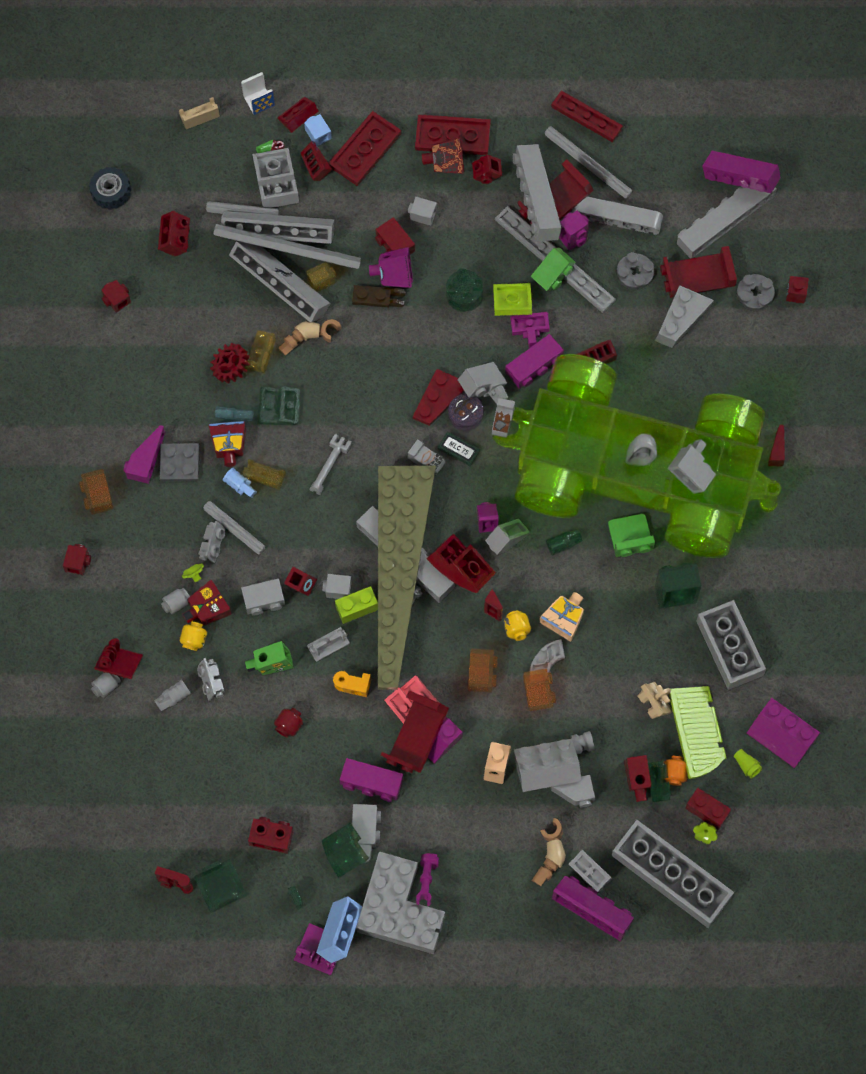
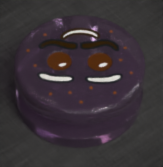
[448,394,483,431]

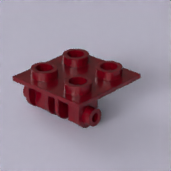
[94,638,143,679]

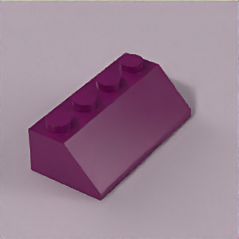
[552,876,634,942]

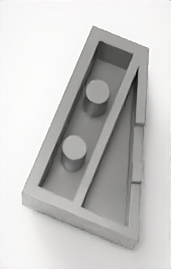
[655,286,714,348]

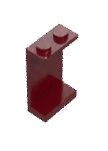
[517,159,594,224]
[660,246,737,298]
[380,690,449,773]

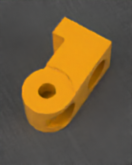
[333,671,371,697]

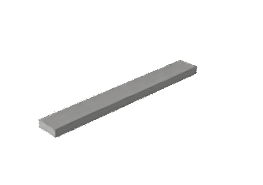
[495,206,616,313]
[214,224,361,269]

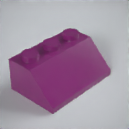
[747,698,820,768]

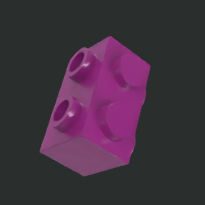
[559,210,589,251]

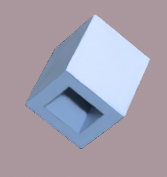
[304,114,332,146]

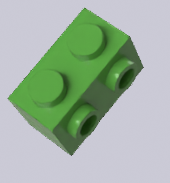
[531,248,576,291]

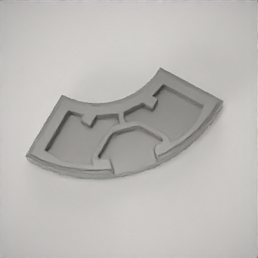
[529,639,565,683]

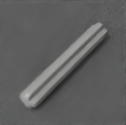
[206,201,279,215]
[203,501,265,554]

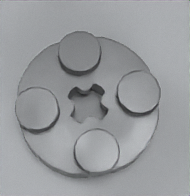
[617,252,654,290]
[737,274,775,311]

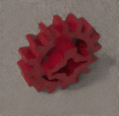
[210,343,250,384]

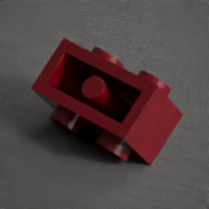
[158,211,190,256]
[248,817,293,854]

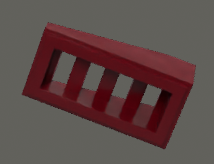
[300,141,332,181]
[575,340,617,372]
[768,425,785,466]

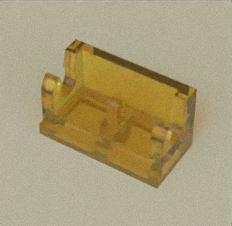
[245,330,276,374]
[243,459,286,490]

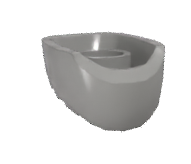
[625,434,657,466]

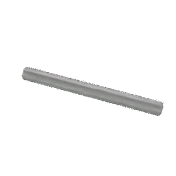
[545,126,632,198]

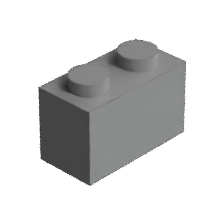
[241,578,285,615]

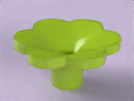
[182,563,204,582]
[693,822,718,844]

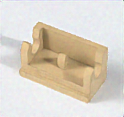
[179,97,220,129]

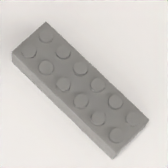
[612,820,734,928]

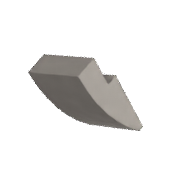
[252,148,299,208]

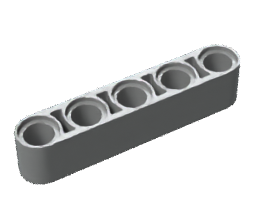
[571,197,663,235]

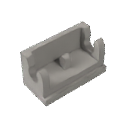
[569,850,612,892]

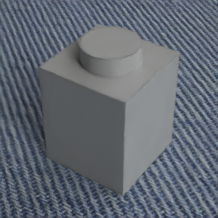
[408,197,437,226]
[323,574,352,599]

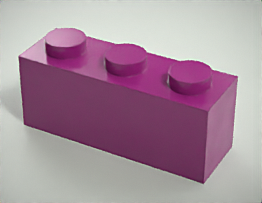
[505,334,564,389]
[340,758,404,802]

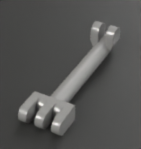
[310,434,352,495]

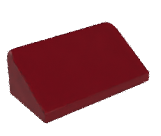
[277,97,319,133]
[484,589,503,621]

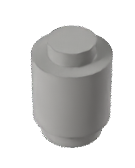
[161,588,190,614]
[91,673,121,698]

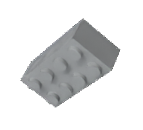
[696,600,766,690]

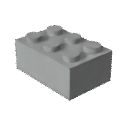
[514,739,581,792]

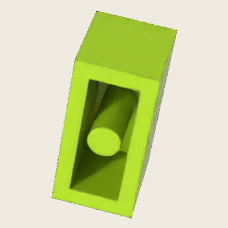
[335,586,378,624]

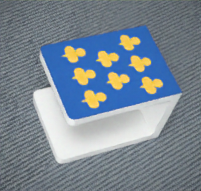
[241,72,275,115]

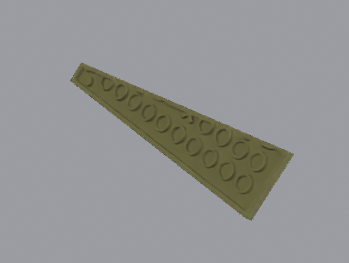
[378,466,436,690]

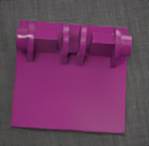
[294,923,337,975]

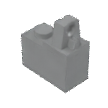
[458,362,508,404]
[668,439,716,494]

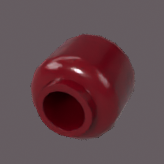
[274,708,303,738]

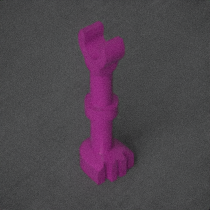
[416,853,439,906]

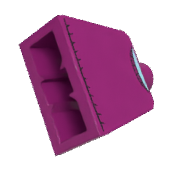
[369,247,413,288]

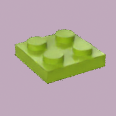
[493,283,532,316]

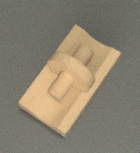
[638,682,673,719]

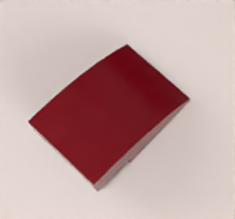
[426,533,496,593]

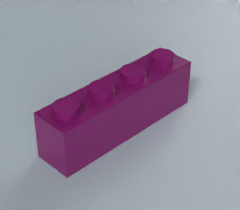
[702,151,781,193]

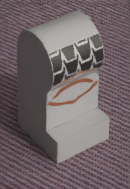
[408,439,445,475]

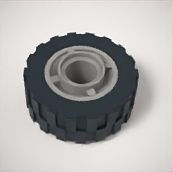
[89,167,131,210]

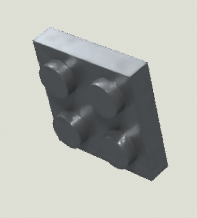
[160,443,199,481]

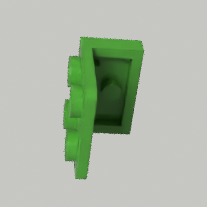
[608,514,655,557]

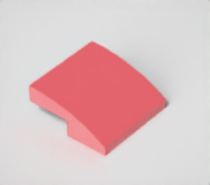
[384,675,438,724]

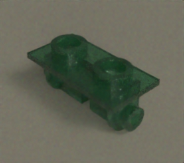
[648,760,672,802]

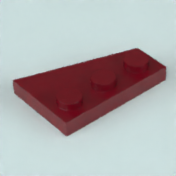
[413,369,464,426]

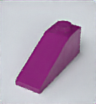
[124,425,165,484]

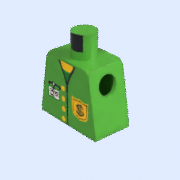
[245,641,294,675]

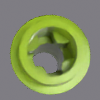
[734,749,762,778]

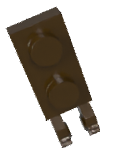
[352,285,406,308]

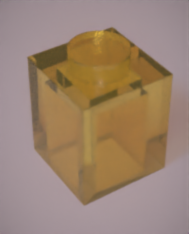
[306,262,336,292]

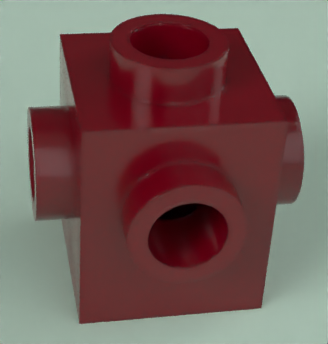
[472,155,502,184]

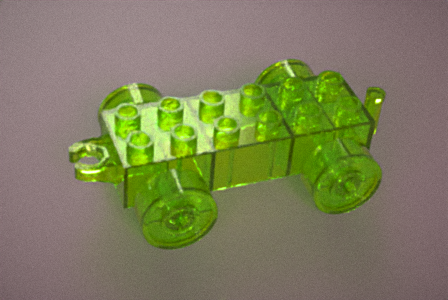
[492,354,781,558]

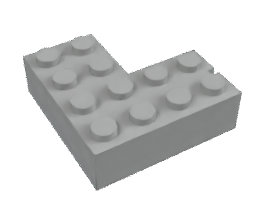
[356,852,445,954]

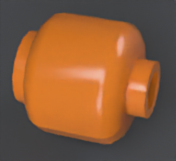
[662,756,688,786]

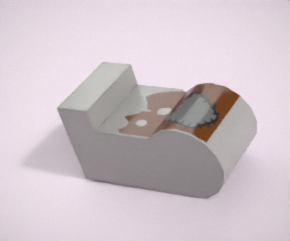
[492,398,515,438]

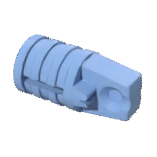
[223,468,257,498]

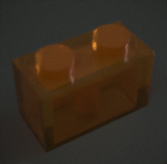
[79,469,114,515]
[468,649,498,693]
[523,669,556,711]

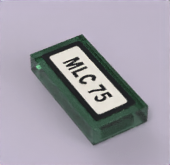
[438,432,480,467]

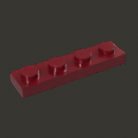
[551,90,623,143]

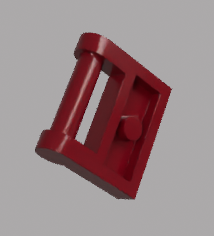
[155,866,193,894]

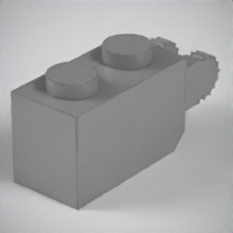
[352,804,381,863]

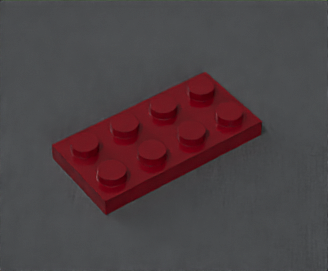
[328,111,402,186]
[415,115,491,155]

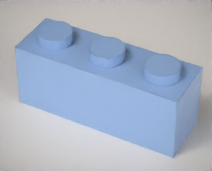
[316,896,362,963]

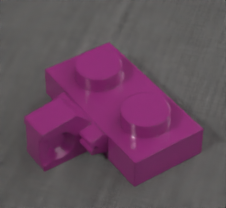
[510,312,550,348]

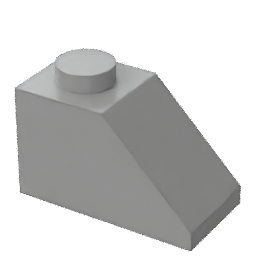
[551,775,595,807]

